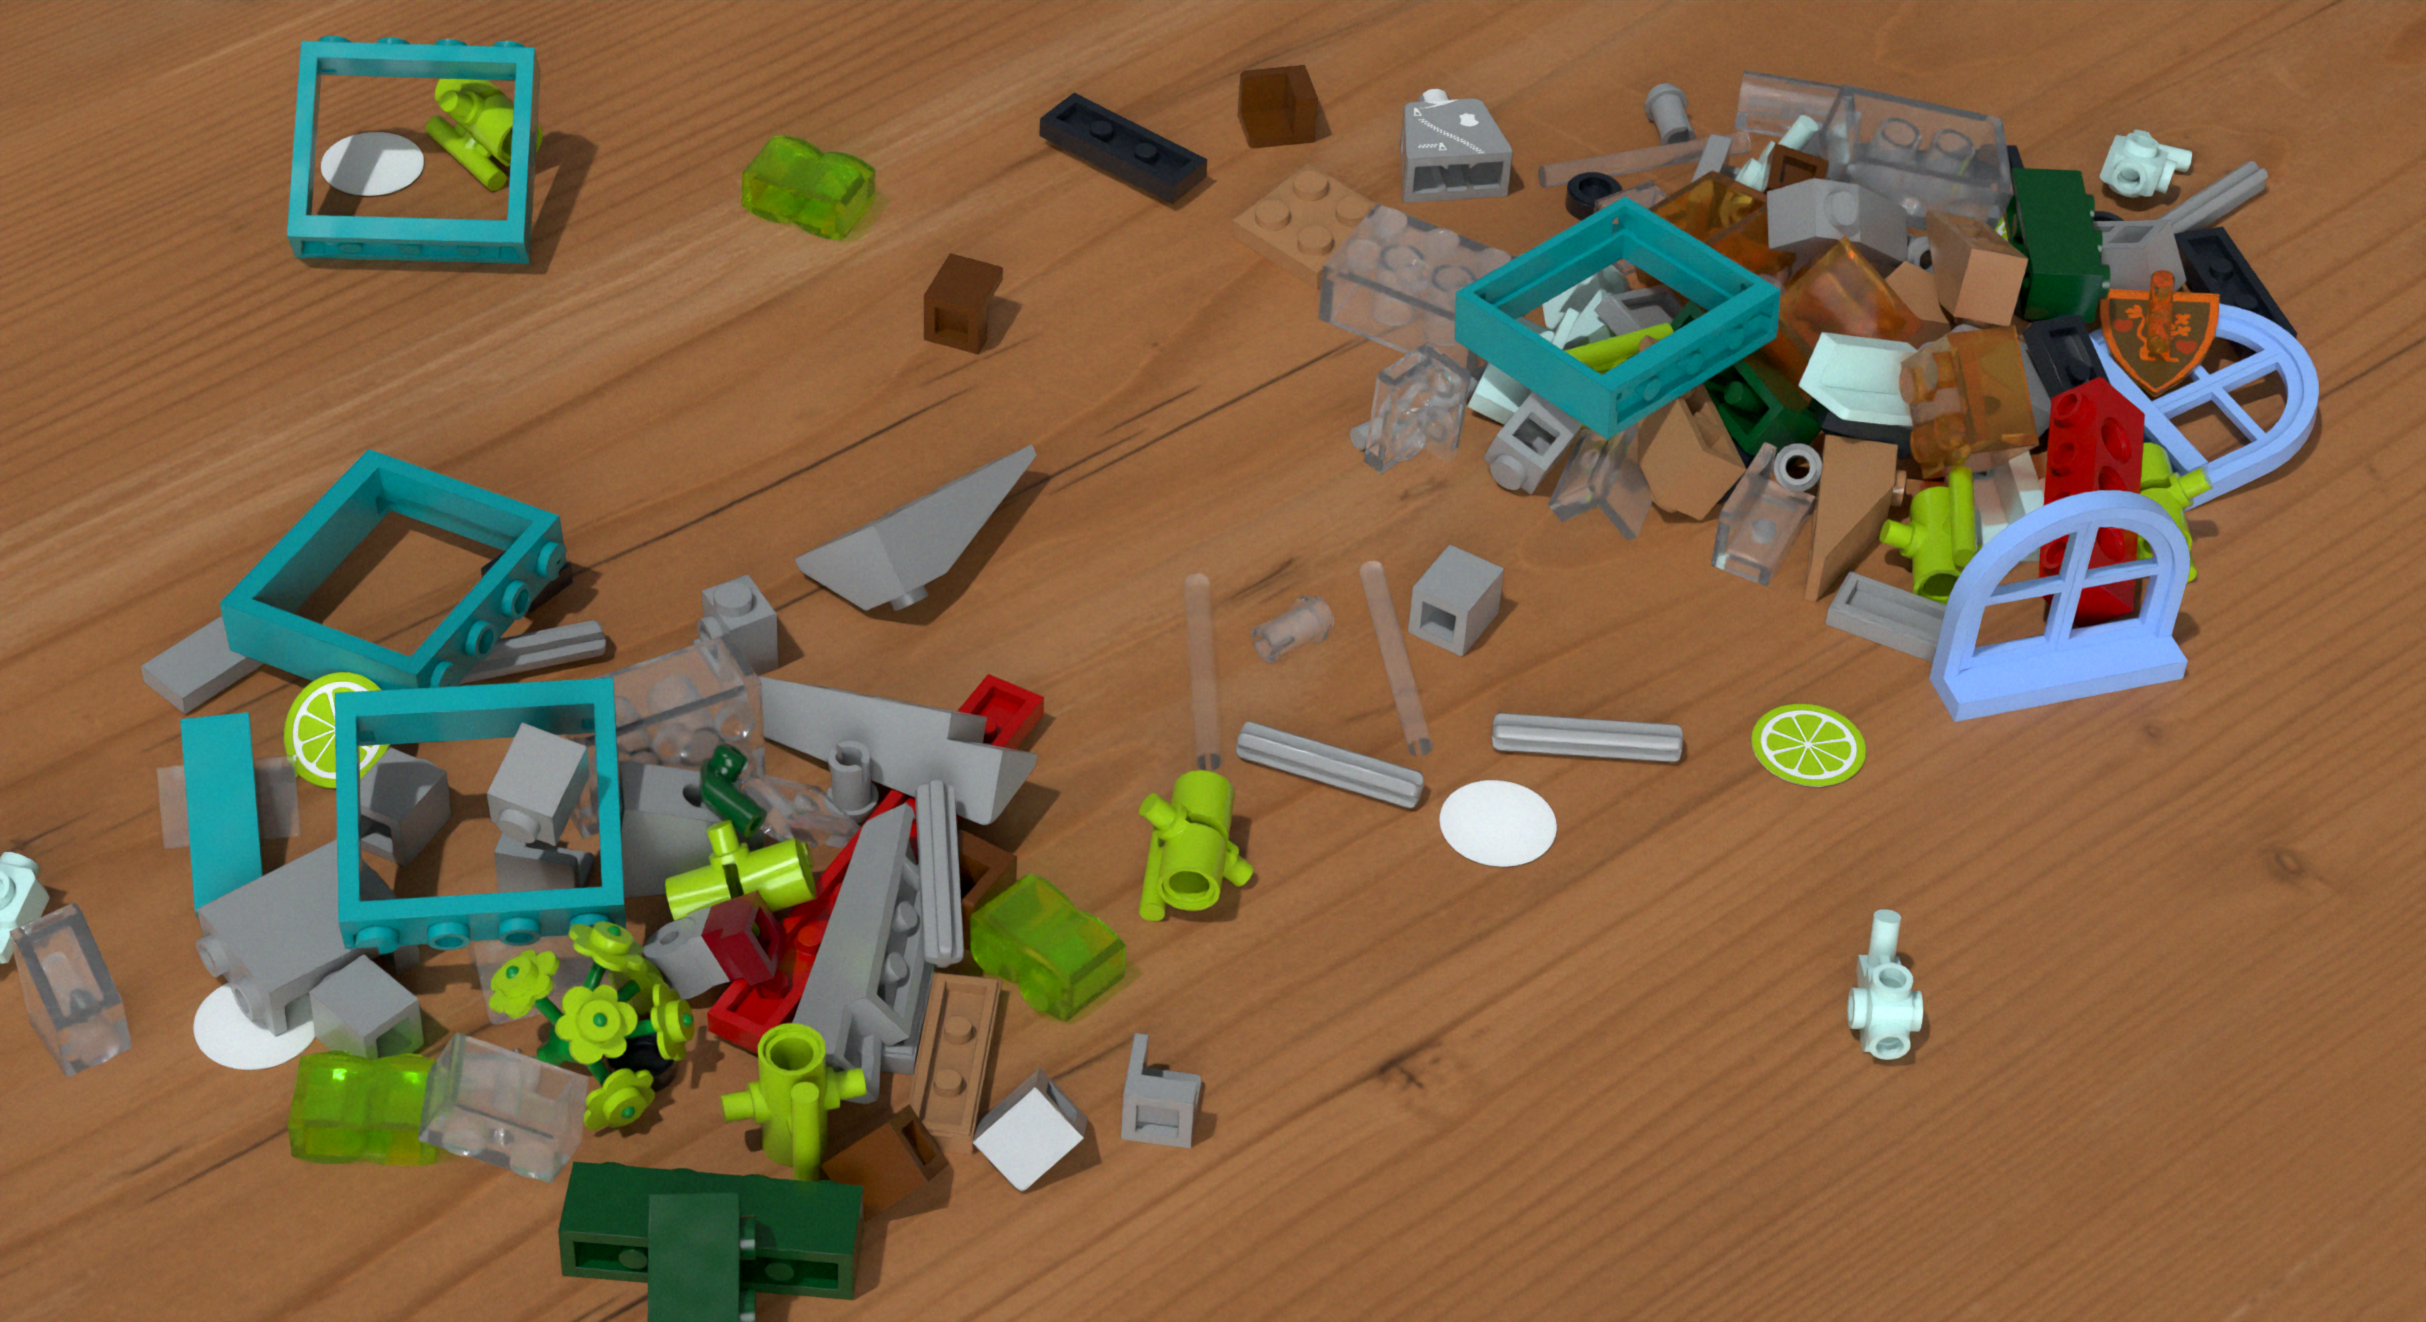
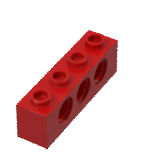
[2038,377,2145,628]

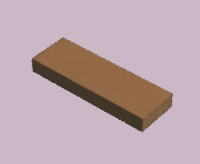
[908,972,1002,1155]

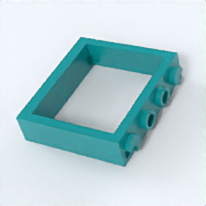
[287,36,541,264]
[1454,196,1781,440]
[219,449,567,690]
[335,678,626,955]

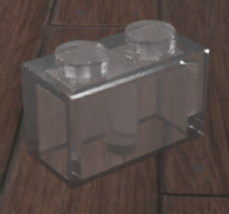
[418,1032,589,1184]

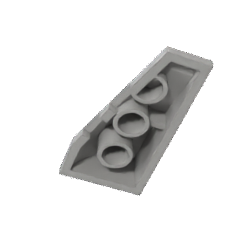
[794,444,1037,611]

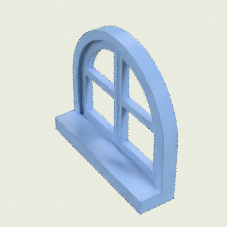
[2089,304,2319,512]
[1929,490,2190,722]

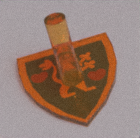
[2100,270,2220,397]

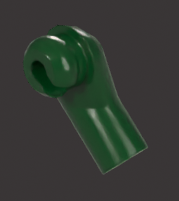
[699,743,767,838]

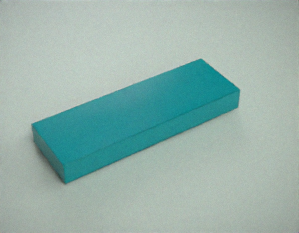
[180,712,264,918]

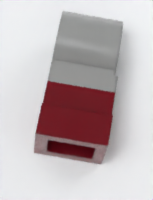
[643,890,787,999]

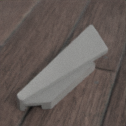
[737,674,1038,825]
[792,803,925,1105]

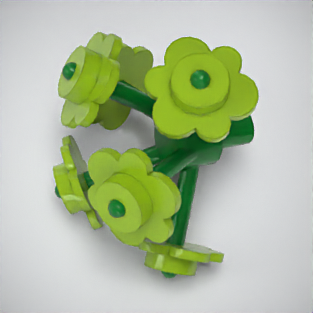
[488,921,695,1131]

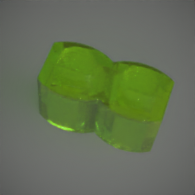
[741,135,875,240]
[970,873,1126,1021]
[288,1050,446,1166]

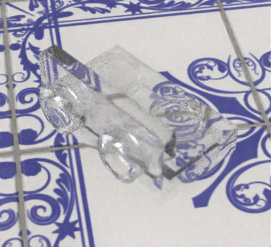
[1364,342,1471,474]

